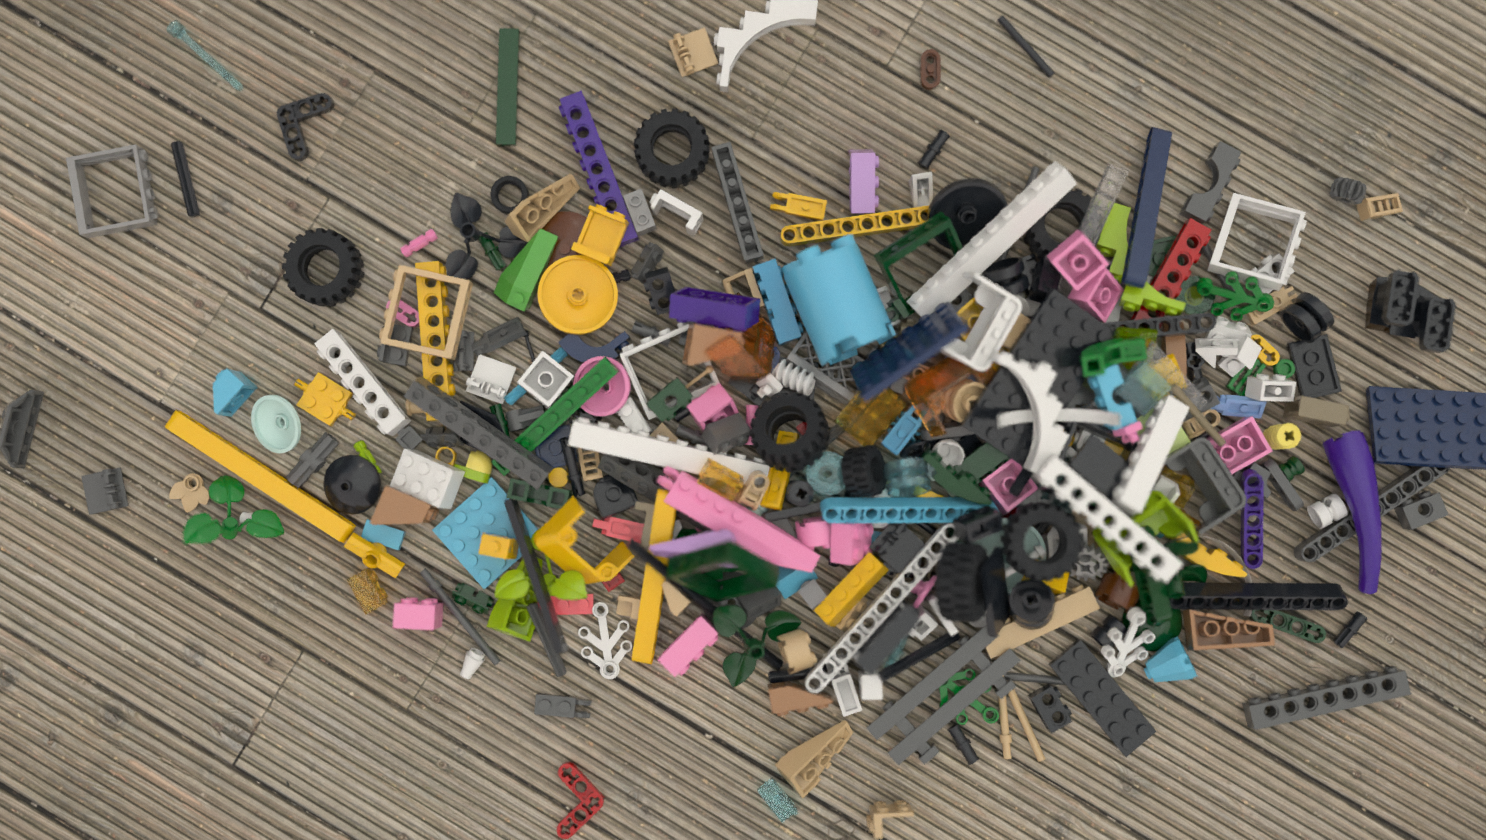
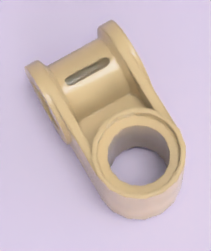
[1182,409,1220,440]
[736,470,769,511]

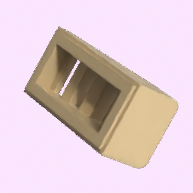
[1356,193,1403,221]
[577,447,604,482]

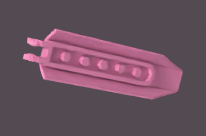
[657,466,820,573]

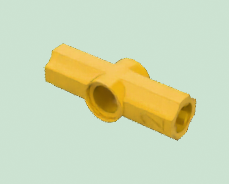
[344,532,405,579]

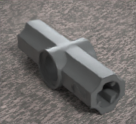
[286,432,340,488]

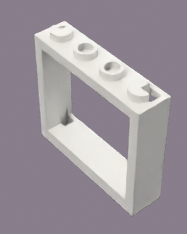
[1207,193,1307,291]
[619,321,719,420]

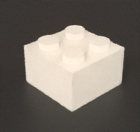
[517,351,574,409]

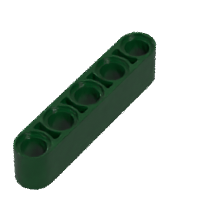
[1127,525,1172,627]

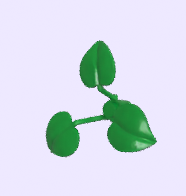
[183,476,284,544]

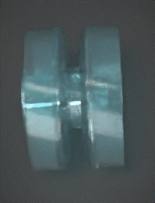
[805,451,845,497]
[884,457,931,497]

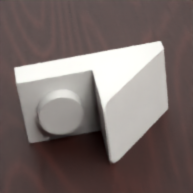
[1217,335,1262,377]
[1195,338,1238,368]

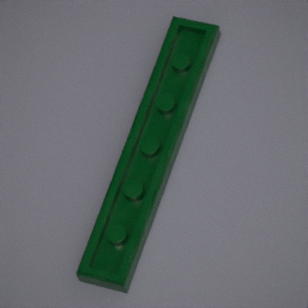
[496,28,520,146]

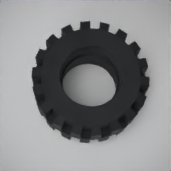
[841,445,887,498]

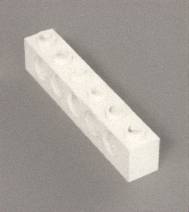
[315,329,411,436]

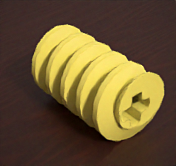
[1263,423,1301,450]

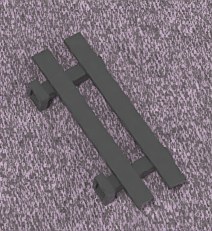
[866,624,1021,765]

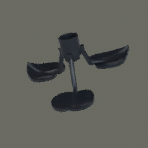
[445,193,528,280]

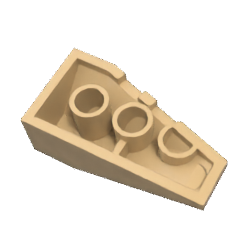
[505,174,580,242]

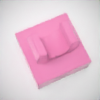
[1112,421,1143,444]

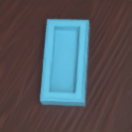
[361,519,406,550]

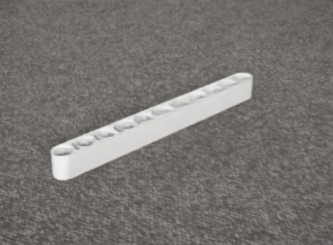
[805,523,958,693]

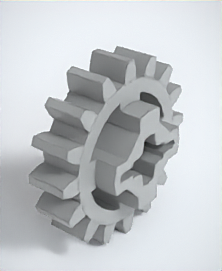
[1069,542,1108,581]

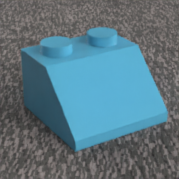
[213,368,258,417]

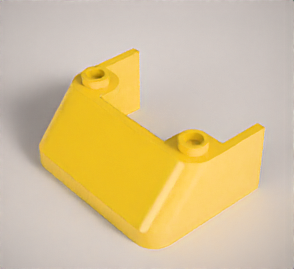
[534,496,635,585]

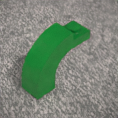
[1082,337,1147,377]

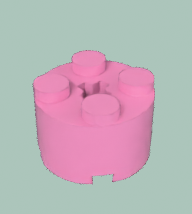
[795,516,831,550]

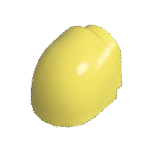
[466,450,492,474]

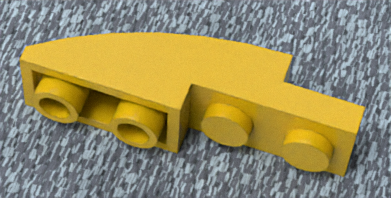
[1171,533,1247,577]

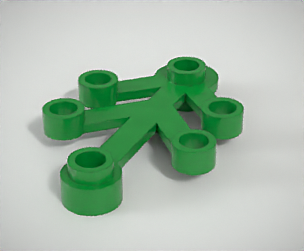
[1196,271,1274,321]
[939,668,999,725]

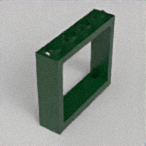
[874,212,963,316]
[667,540,779,602]

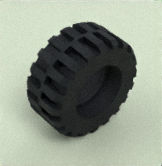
[634,108,710,188]
[1023,188,1103,260]
[282,228,364,307]
[750,392,830,472]
[1001,502,1084,582]
[935,542,988,623]

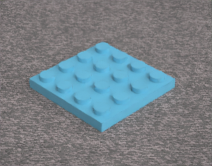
[432,477,538,589]

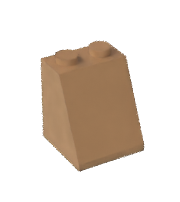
[682,324,744,365]
[370,486,439,525]

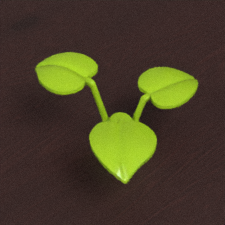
[495,528,587,600]

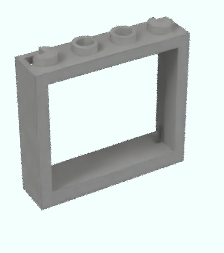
[66,144,158,238]

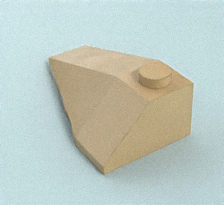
[775,720,853,798]

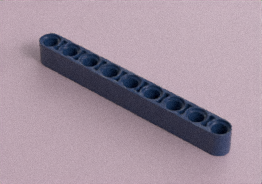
[1122,127,1172,289]

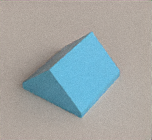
[776,565,818,599]

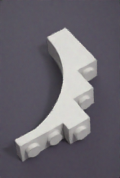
[714,0,818,92]
[990,351,1069,474]

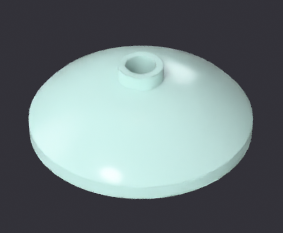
[251,395,301,453]

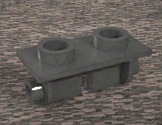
[630,242,664,283]
[454,330,474,371]
[420,427,464,447]

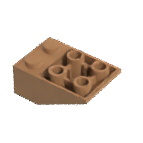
[768,681,833,716]

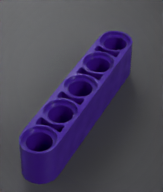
[1240,469,1264,569]

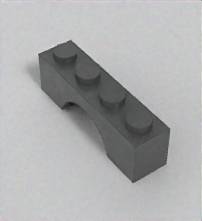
[1179,141,1241,224]

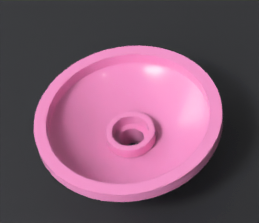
[573,356,630,416]

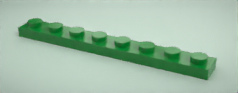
[491,356,619,476]

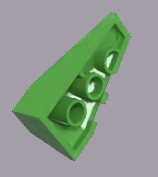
[494,228,559,311]

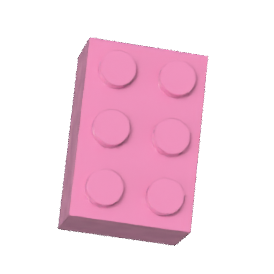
[1207,416,1272,474]
[658,613,719,677]

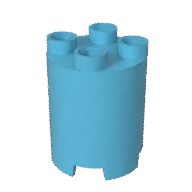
[781,234,896,366]

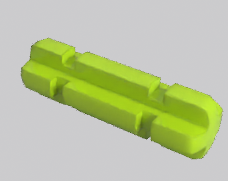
[354,440,382,474]

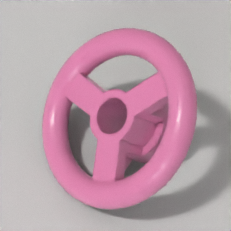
[910,575,937,609]

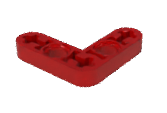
[556,762,604,839]

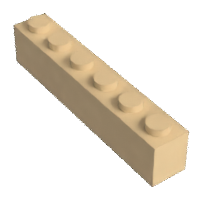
[984,584,1100,659]

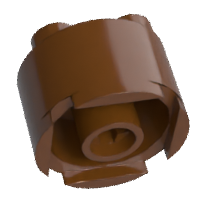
[1094,572,1139,614]

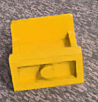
[571,204,629,266]

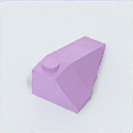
[649,529,737,568]

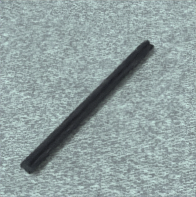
[626,538,783,671]

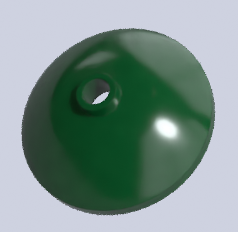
[1122,597,1182,651]

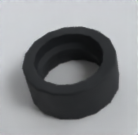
[490,176,530,215]

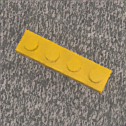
[760,430,800,510]

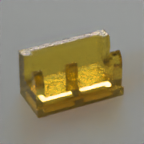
[697,458,744,501]

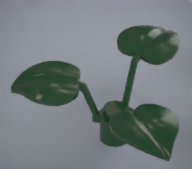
[1114,541,1208,599]
[713,605,801,688]

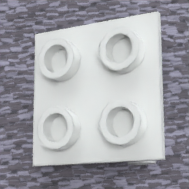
[466,355,516,404]

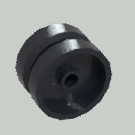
[980,257,1030,295]
[1280,292,1335,343]
[1009,579,1055,630]

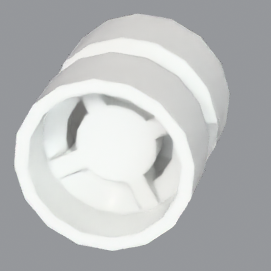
[1307,494,1348,529]

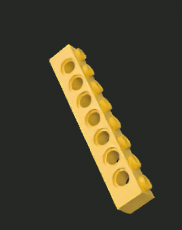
[415,261,455,422]

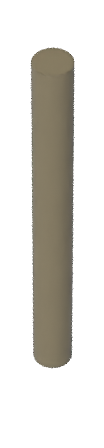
[1169,383,1226,447]

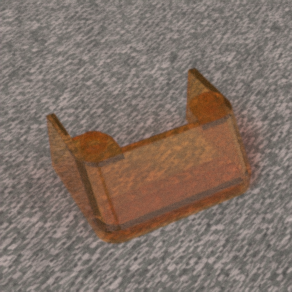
[706,292,775,378]
[905,357,995,437]

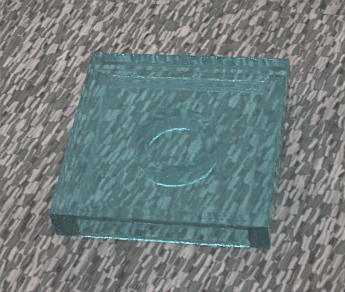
[1114,360,1172,416]

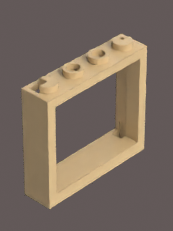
[379,265,473,361]

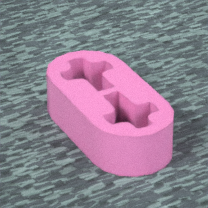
[386,300,419,327]

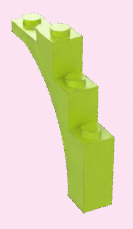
[1096,202,1186,316]

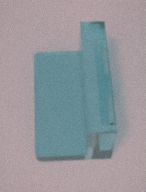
[757,777,798,822]

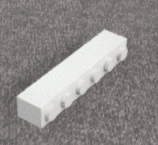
[1111,395,1189,515]

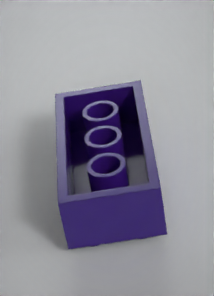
[669,287,760,332]

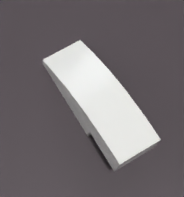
[823,649,862,717]

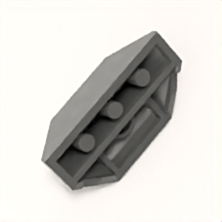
[0,390,44,469]

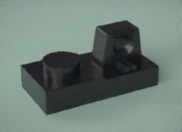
[728,367,767,406]

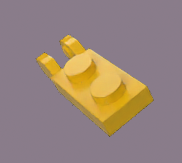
[770,192,827,221]

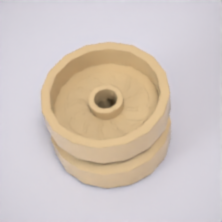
[939,377,986,423]

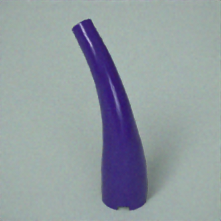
[1322,430,1382,594]

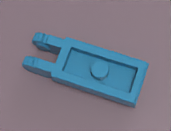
[880,401,929,456]

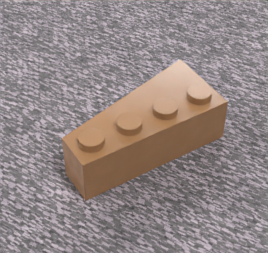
[1183,610,1275,651]

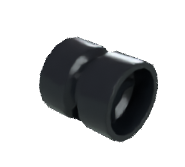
[1090,614,1128,648]

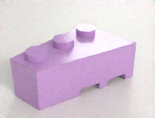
[848,149,879,213]

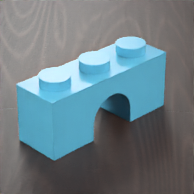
[1088,364,1137,430]

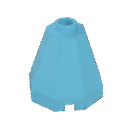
[1143,636,1197,682]

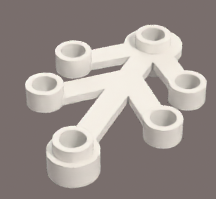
[578,602,633,679]
[1101,607,1155,677]

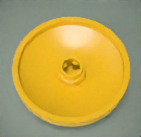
[538,255,618,335]

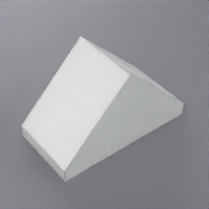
[909,172,933,208]

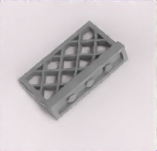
[786,331,864,408]

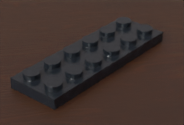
[1049,639,1157,757]

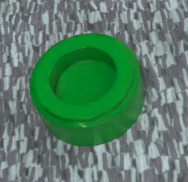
[1273,359,1295,379]

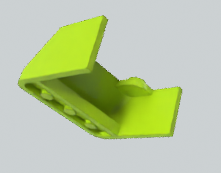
[1092,491,1199,587]

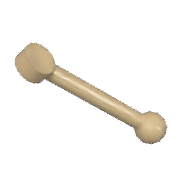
[685,366,713,389]

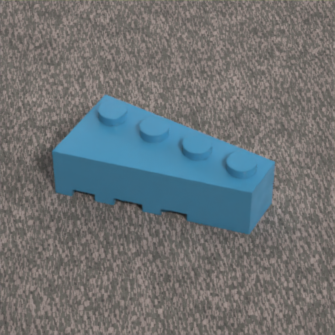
[753,259,804,346]

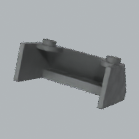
[1163,438,1246,536]

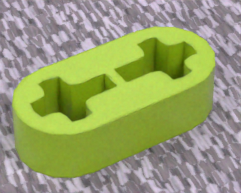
[454,464,491,484]

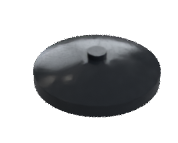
[927,178,1008,249]

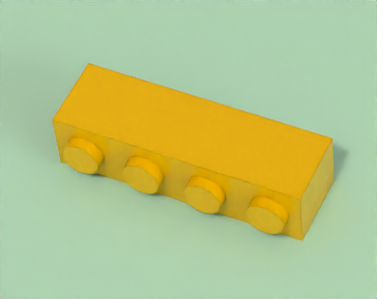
[814,552,889,627]

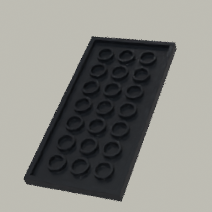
[960,288,1116,466]

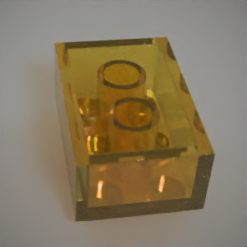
[834,387,907,446]

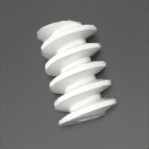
[772,359,816,396]

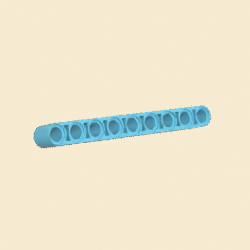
[820,497,998,523]

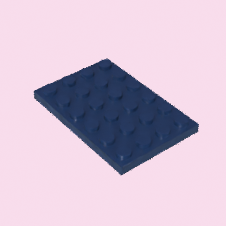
[850,302,970,402]
[1366,386,1486,470]

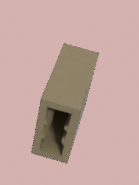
[1283,396,1350,427]

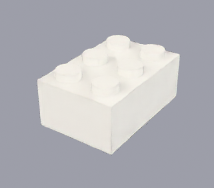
[390,448,465,509]

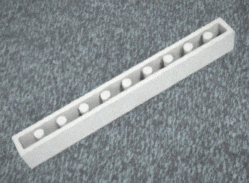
[906,161,1077,317]
[568,417,770,485]

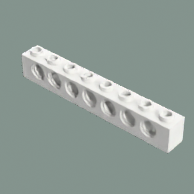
[1037,454,1183,583]

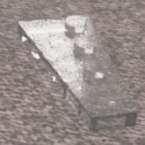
[1128,340,1207,415]

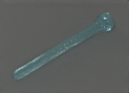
[167,20,243,91]

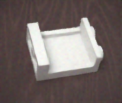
[650,189,703,237]

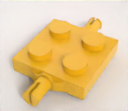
[294,372,356,427]

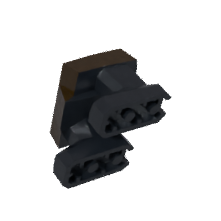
[1365,269,1456,353]

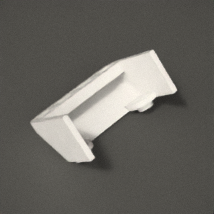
[939,272,1022,371]

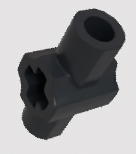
[1186,342,1205,383]

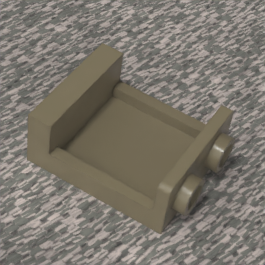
[628,501,655,555]

